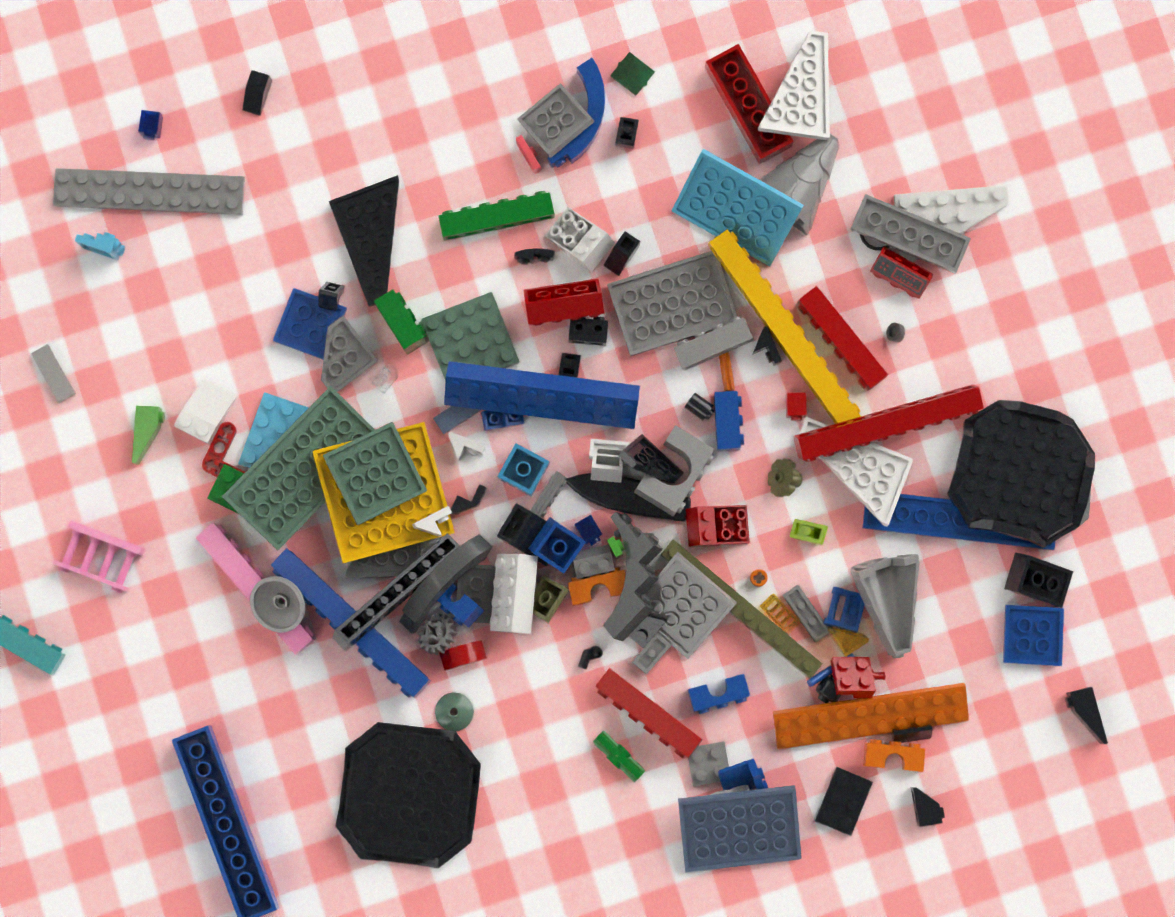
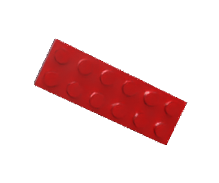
[704,44,794,164]

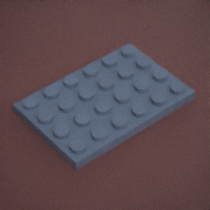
[678,785,802,873]

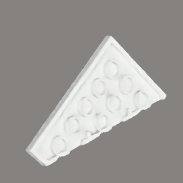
[758,30,830,140]
[893,185,1009,262]
[799,417,914,527]

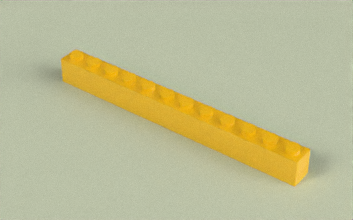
[708,229,861,424]

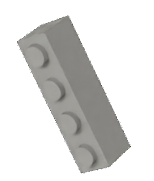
[674,316,755,371]

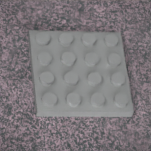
[645,552,737,659]

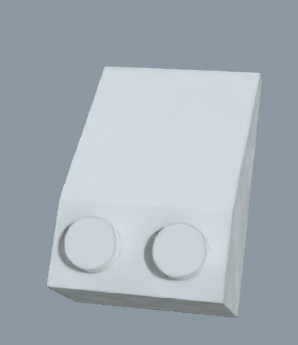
[174,378,238,445]

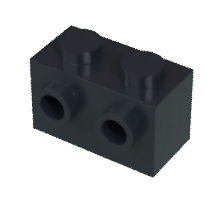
[568,316,608,346]

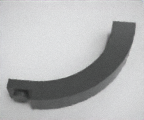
[399,534,493,634]

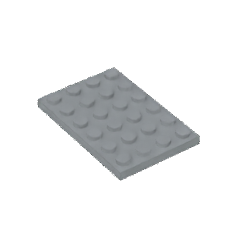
[607,251,738,357]

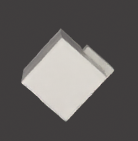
[589,439,629,483]

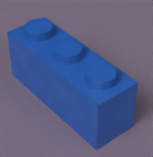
[714,391,744,451]

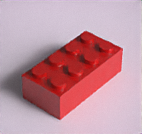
[523,278,605,326]

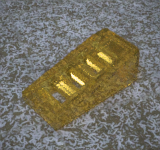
[760,593,801,635]

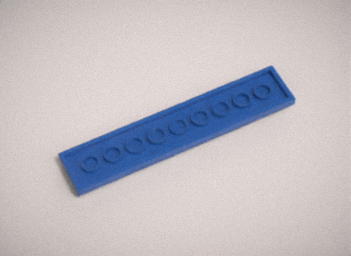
[862,494,1055,550]

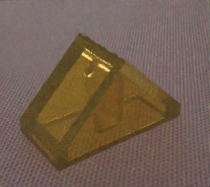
[827,626,869,657]

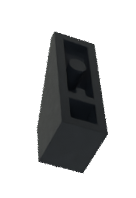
[1065,687,1108,744]

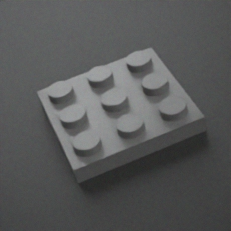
[517,83,594,158]

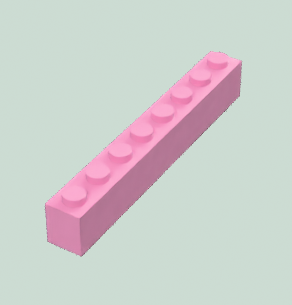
[195,523,315,655]

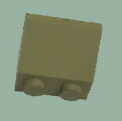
[533,575,569,624]

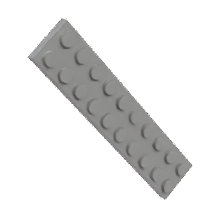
[53,168,245,215]

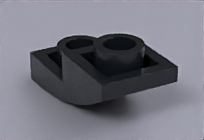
[514,248,555,265]

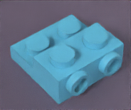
[74,232,125,260]

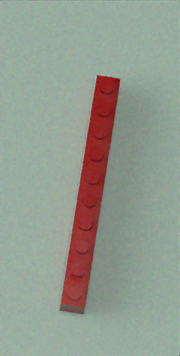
[793,384,984,462]

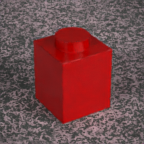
[785,392,807,421]

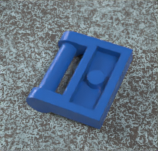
[823,587,865,633]

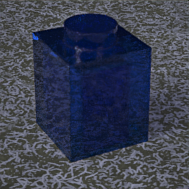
[138,110,163,140]
[574,515,603,546]

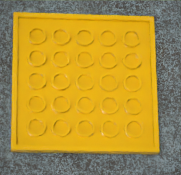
[312,422,455,564]

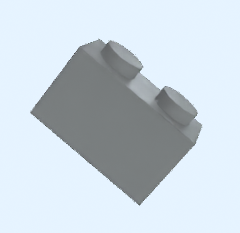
[573,544,615,579]

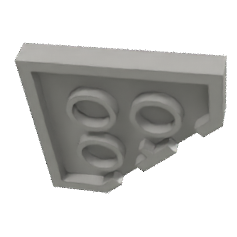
[321,315,378,392]

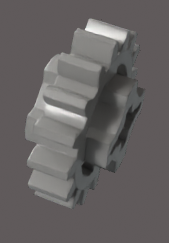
[417,613,458,655]

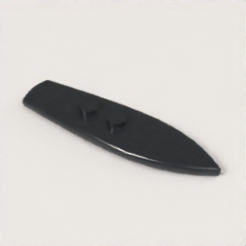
[566,473,691,522]

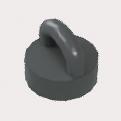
[886,322,905,342]

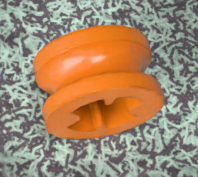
[750,569,768,587]

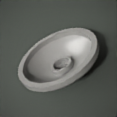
[250,576,305,633]

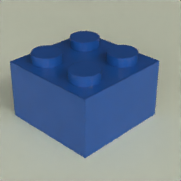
[528,517,586,574]

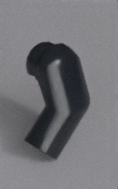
[577,646,603,670]

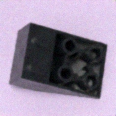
[497,503,548,567]

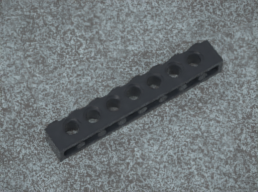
[332,533,460,652]

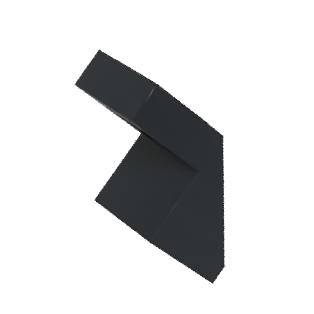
[451,484,487,516]

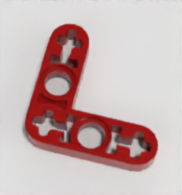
[202,422,245,477]

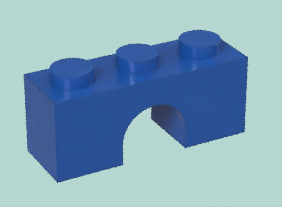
[437,584,484,628]
[687,674,750,714]

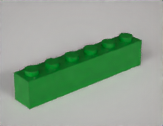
[438,191,555,241]

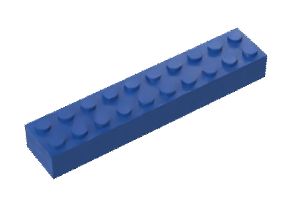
[444,361,640,429]
[271,548,431,698]
[171,725,280,917]

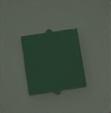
[610,52,655,96]

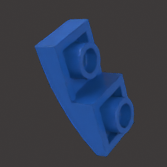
[481,411,525,431]

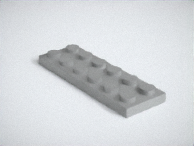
[850,194,971,274]

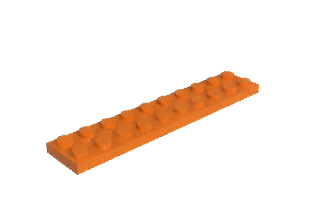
[772,683,969,749]

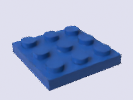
[273,288,347,360]
[1003,605,1064,666]

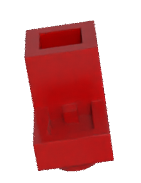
[439,640,487,671]

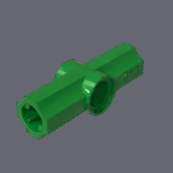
[593,730,645,783]

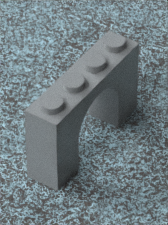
[634,425,715,516]

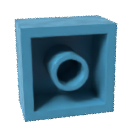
[497,443,550,497]

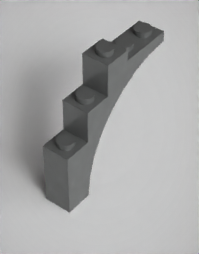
[603,512,663,642]

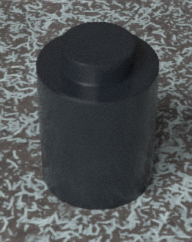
[684,392,715,421]

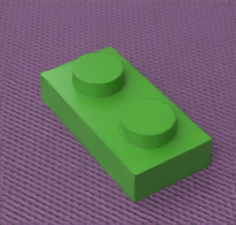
[607,536,625,559]

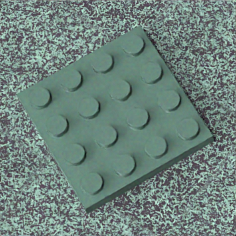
[421,292,520,381]
[323,422,427,525]

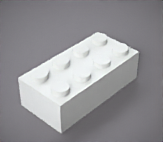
[490,554,538,634]

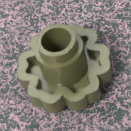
[767,458,803,497]

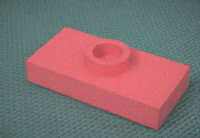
[515,135,541,174]

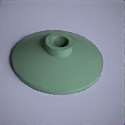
[435,692,474,731]

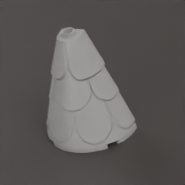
[759,134,839,236]
[850,554,920,658]

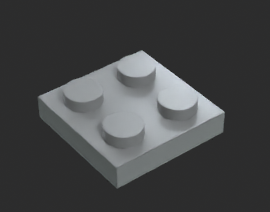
[688,741,729,787]

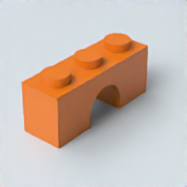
[568,567,626,606]
[863,739,926,772]

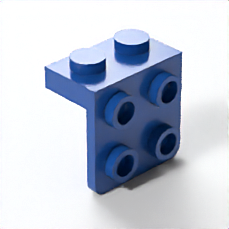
[718,758,768,791]

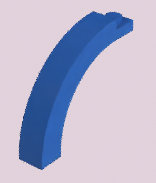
[547,57,605,168]

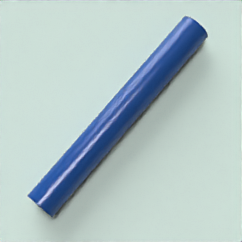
[807,652,855,687]

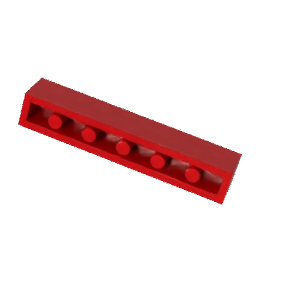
[797,285,889,391]
[595,668,703,759]

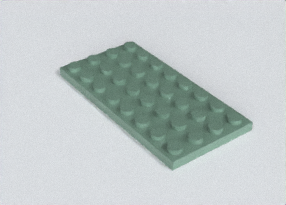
[222,386,375,551]

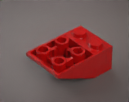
[686,505,750,547]

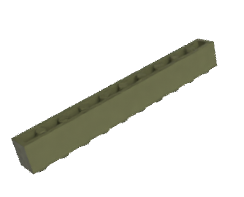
[660,539,823,679]

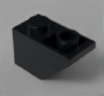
[603,231,641,276]

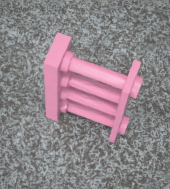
[53,520,145,593]

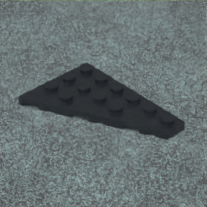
[329,175,400,307]

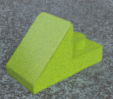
[789,519,828,546]

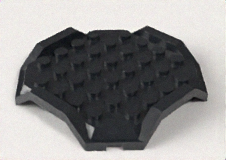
[947,400,1095,548]
[335,722,481,869]

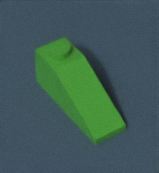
[132,405,165,465]

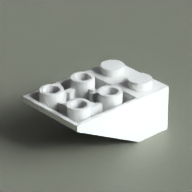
[544,207,615,272]

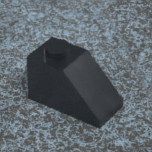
[242,70,272,116]
[910,787,945,827]

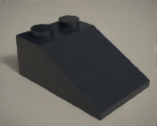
[1004,552,1074,608]

